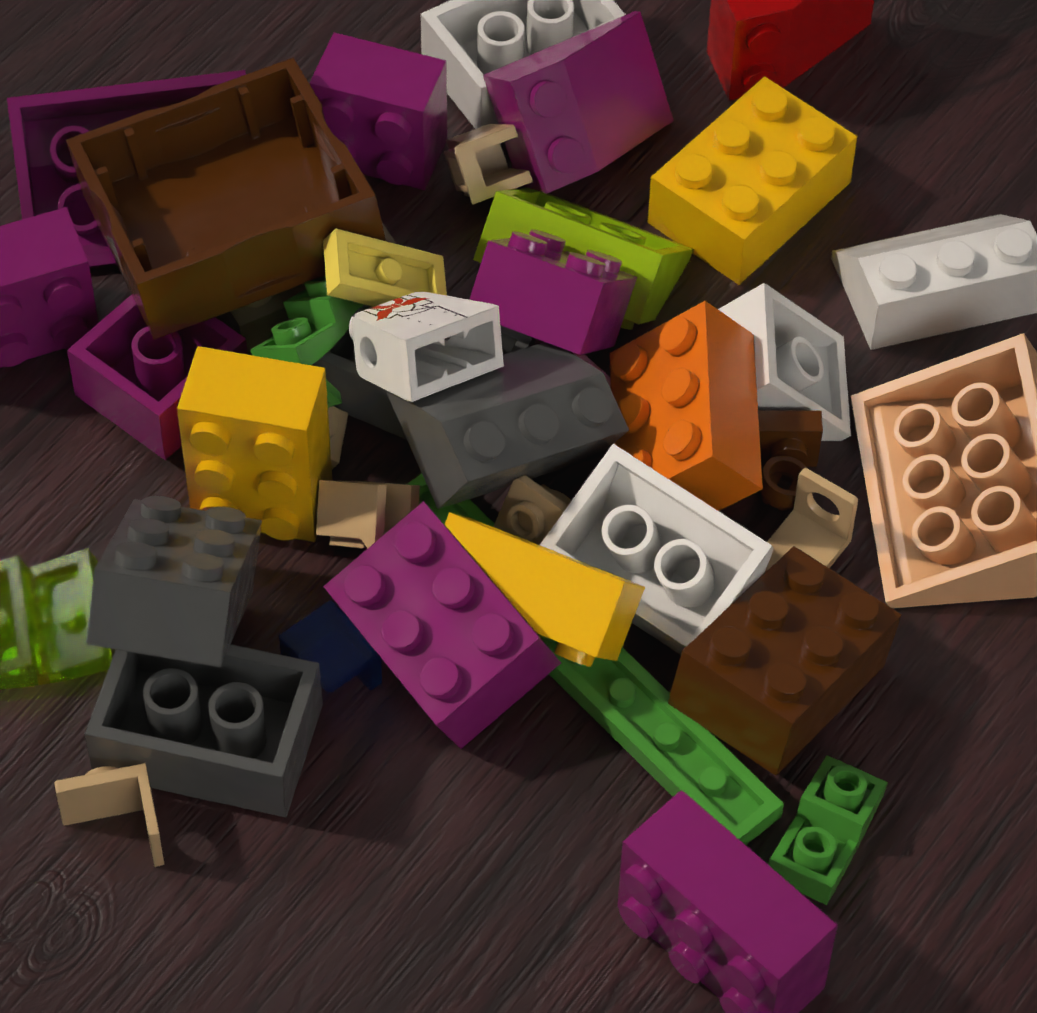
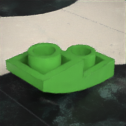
[250,276,364,365]
[768,755,888,905]

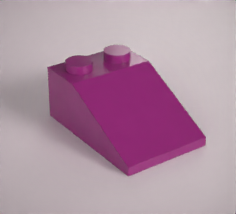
[483,11,674,194]

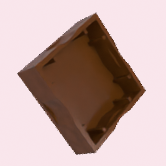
[66,57,386,340]

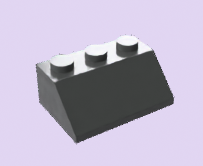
[387,342,629,509]

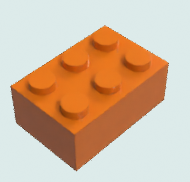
[610,301,763,511]

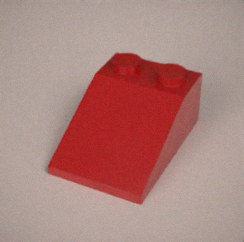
[707,0,874,100]

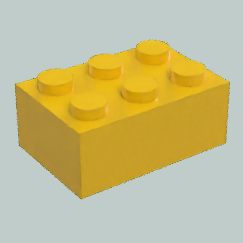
[648,77,857,285]
[177,346,332,542]

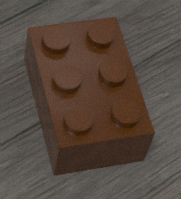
[668,546,902,776]

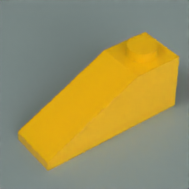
[445,512,645,667]

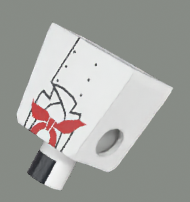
[349,292,504,402]

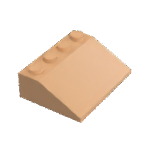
[851,333,1037,608]

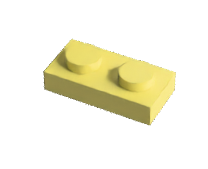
[323,229,447,307]

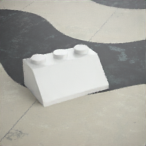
[831,214,1037,350]
[540,444,774,655]

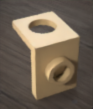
[765,468,858,572]
[54,763,165,867]

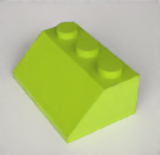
[473,188,694,330]

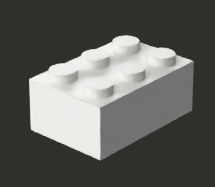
[421,0,626,129]

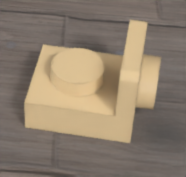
[493,475,571,545]

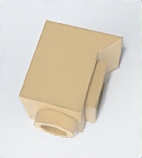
[444,123,533,205]
[316,480,420,549]

